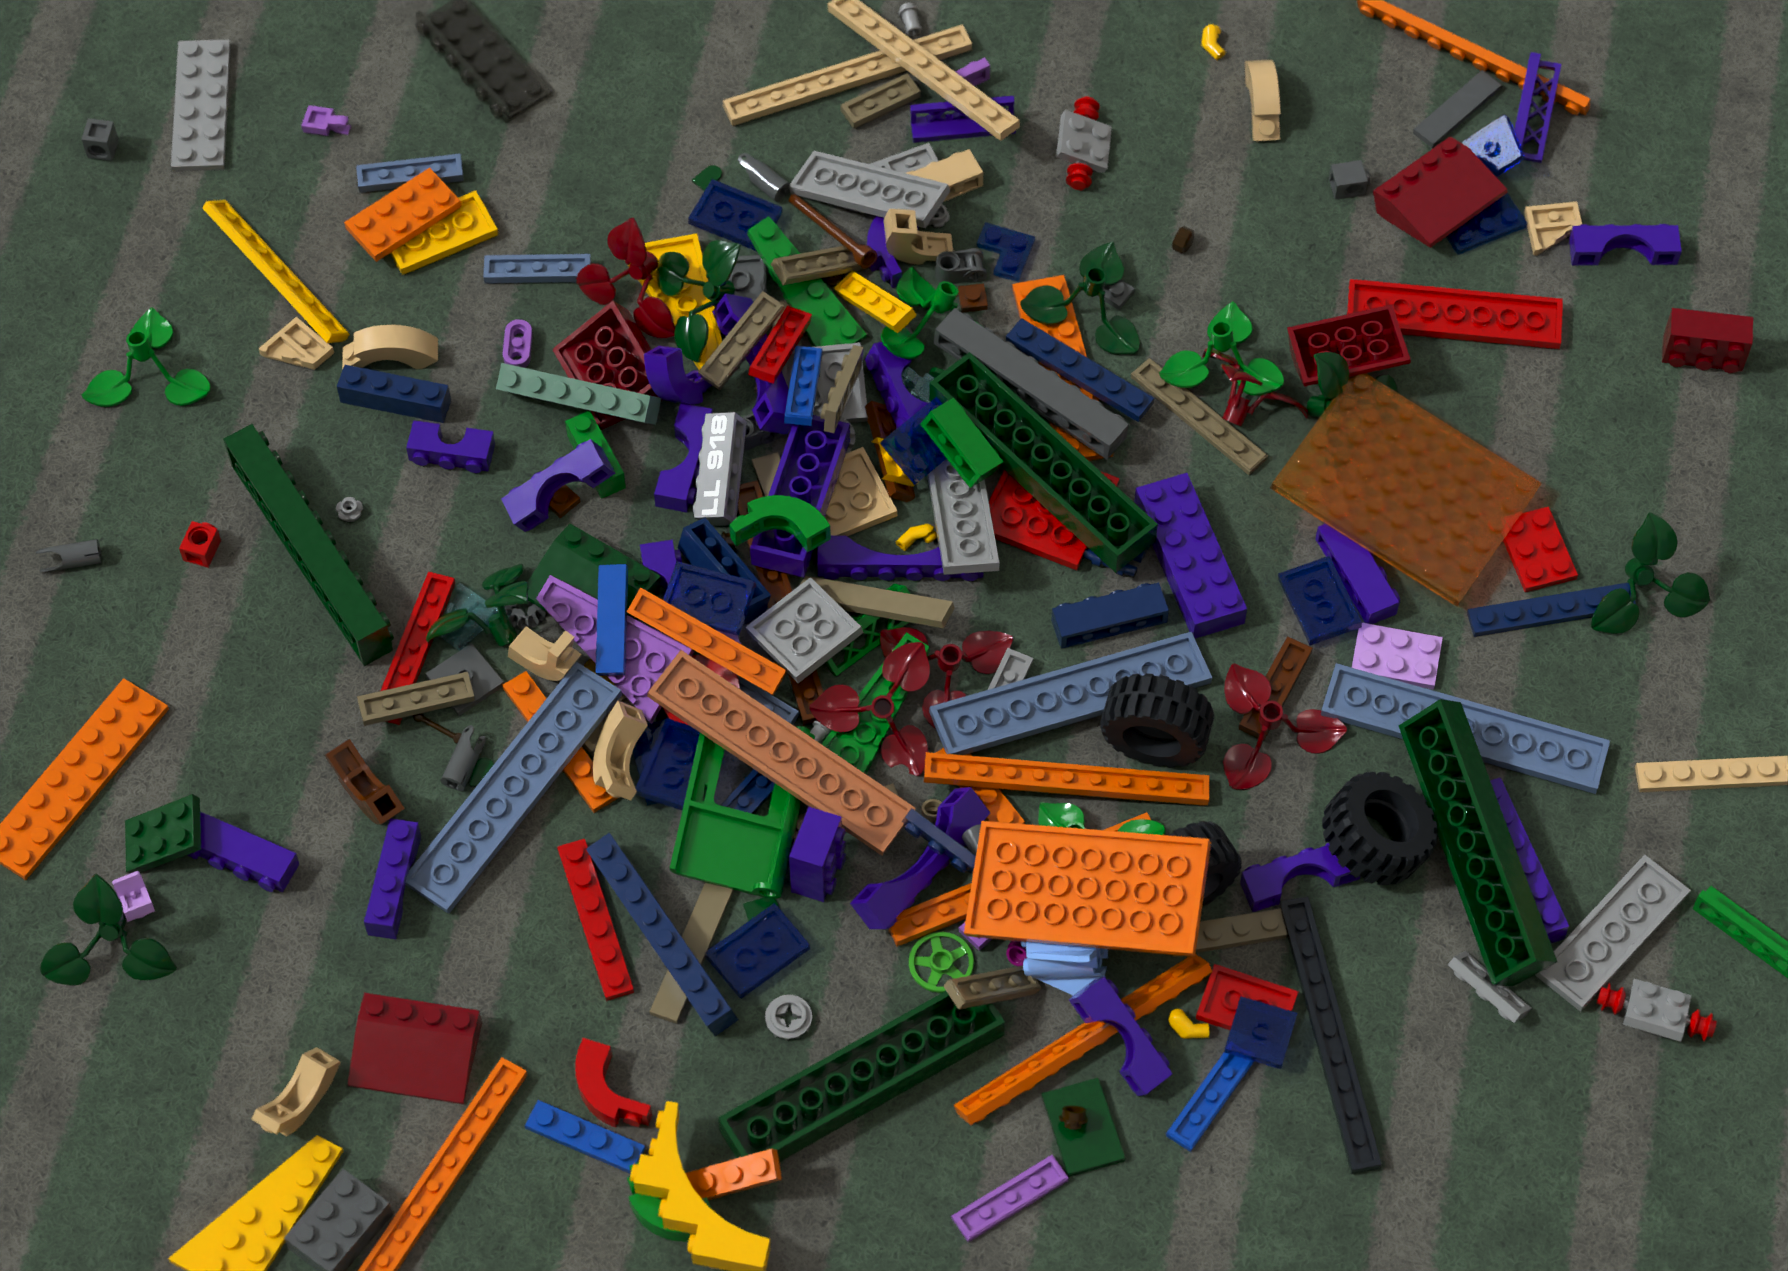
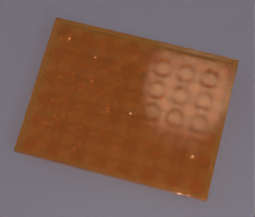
[1270,373,1542,607]

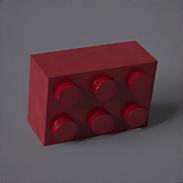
[1662,308,1753,373]

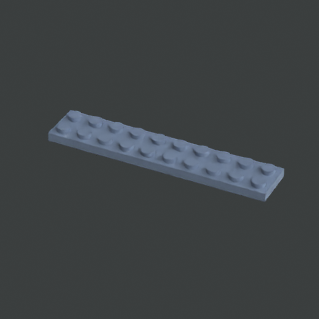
[929,631,1212,755]
[405,662,623,914]
[1321,663,1610,794]

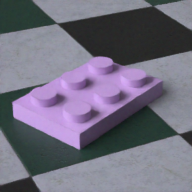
[1352,622,1443,690]

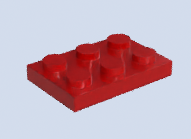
[1496,506,1578,593]
[1196,964,1298,1047]

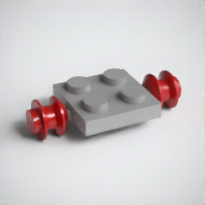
[1056,96,1112,190]
[1597,979,1717,1042]

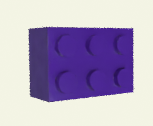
[789,807,846,902]

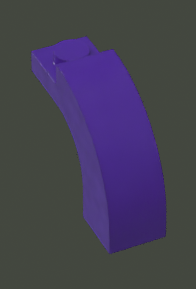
[867,216,919,288]
[644,346,713,404]

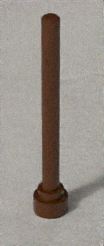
[789,194,877,269]

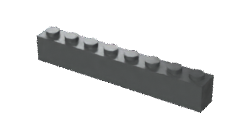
[934,308,1129,460]

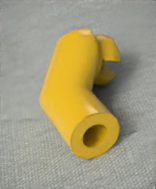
[1201,24,1226,60]
[896,524,937,551]
[1169,1009,1209,1039]

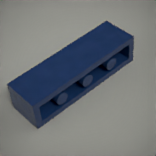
[337,364,451,423]
[677,518,771,626]
[1051,582,1169,649]

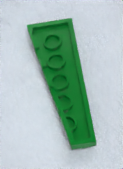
[747,216,867,347]
[822,632,930,774]

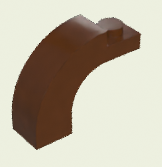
[324,739,405,825]

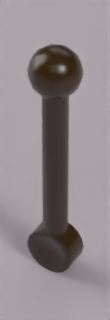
[413,713,462,744]

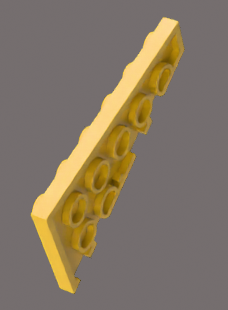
[628,233,722,370]
[168,1135,343,1271]

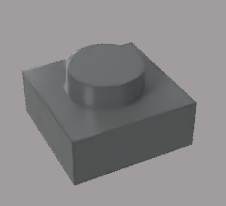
[1098,280,1135,310]

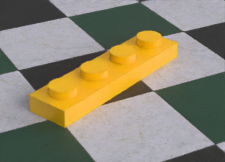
[834,271,917,333]

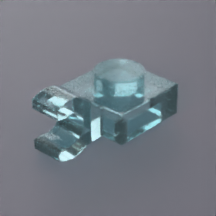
[901,367,935,407]

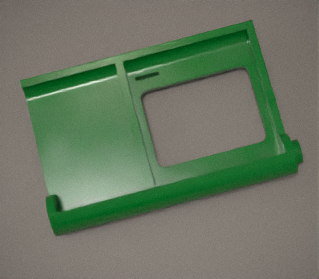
[670,726,815,899]

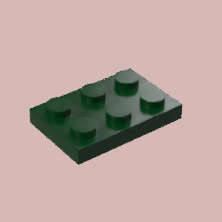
[125,794,201,874]

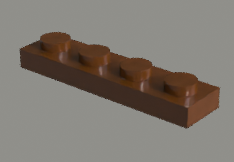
[865,401,915,502]
[1239,636,1313,741]

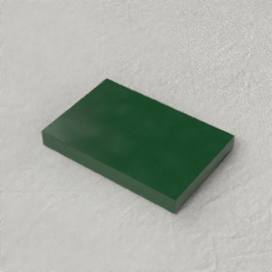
[1041,1078,1125,1177]

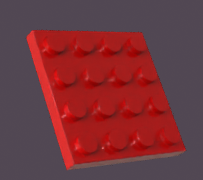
[988,470,1120,570]

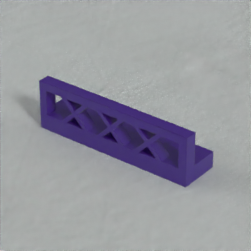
[1510,52,1561,163]
[910,96,1016,143]

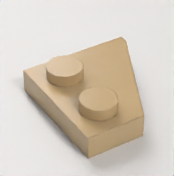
[1524,202,1582,255]
[258,317,334,370]

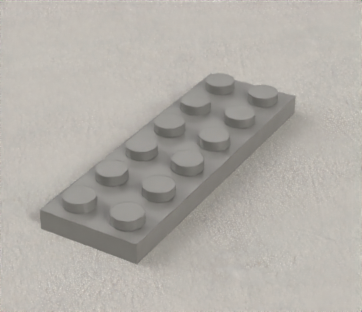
[171,39,231,171]
[788,151,950,228]
[925,451,999,575]
[1535,855,1691,1012]

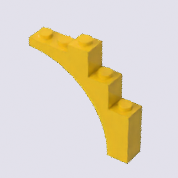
[630,1101,771,1271]

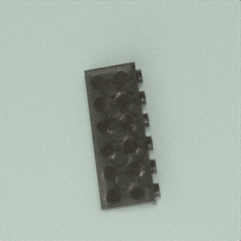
[415,0,552,124]

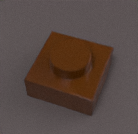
[958,283,988,313]
[549,484,581,518]

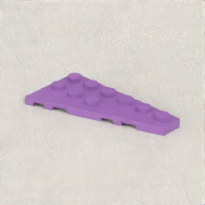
[536,575,694,725]

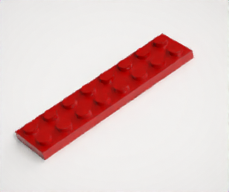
[1347,279,1563,349]

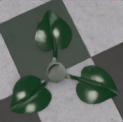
[657,240,741,362]
[1020,242,1140,354]
[1307,352,1399,475]
[1591,512,1710,634]
[426,563,529,646]
[40,874,177,985]

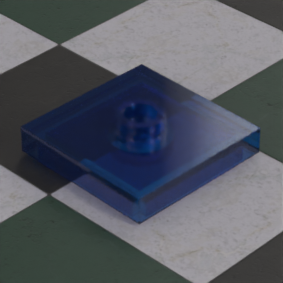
[1462,114,1526,177]
[1224,996,1297,1069]

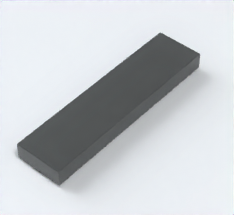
[1413,70,1501,148]

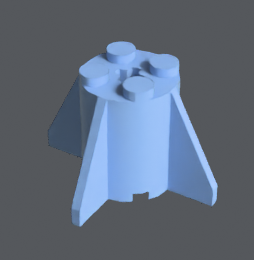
[1021,941,1108,996]

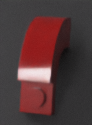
[575,1038,652,1128]

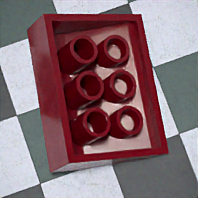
[1373,137,1508,248]
[552,301,663,430]
[1287,305,1411,387]
[347,993,482,1104]

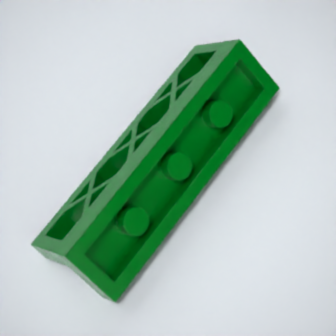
[825,584,910,676]
[1693,886,1788,978]

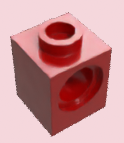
[179,521,221,568]

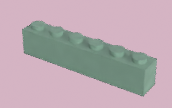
[496,363,662,425]

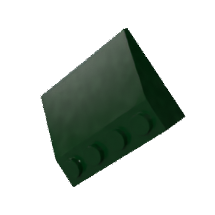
[527,524,661,620]

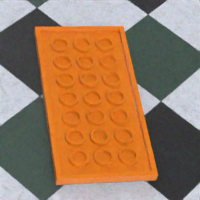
[964,821,1211,957]

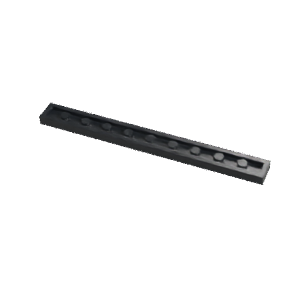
[1279,896,1382,1174]

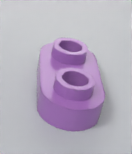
[503,319,533,368]

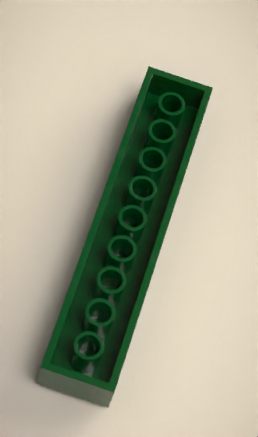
[929,352,1158,573]
[223,424,394,666]
[1398,699,1557,986]
[718,991,1005,1162]

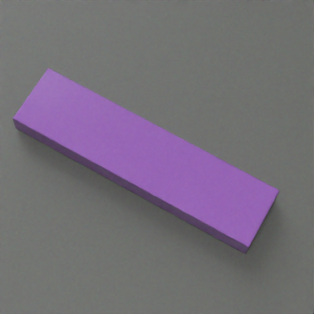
[952,1155,1069,1242]

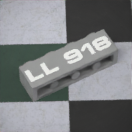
[693,412,747,526]

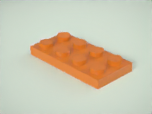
[344,168,462,262]

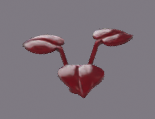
[576,217,675,338]
[1202,349,1309,427]
[880,627,1013,729]
[809,642,930,776]
[1223,663,1347,790]

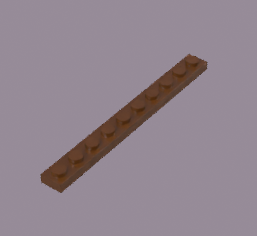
[737,480,823,726]

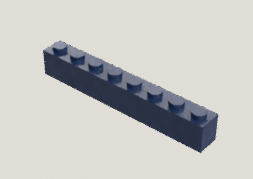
[586,833,739,1036]

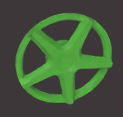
[909,932,974,993]

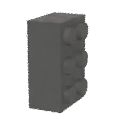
[284,1169,393,1271]

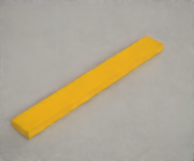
[203,200,349,343]

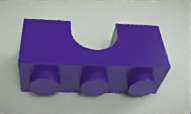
[406,420,495,473]

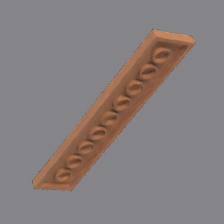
[647,650,916,856]

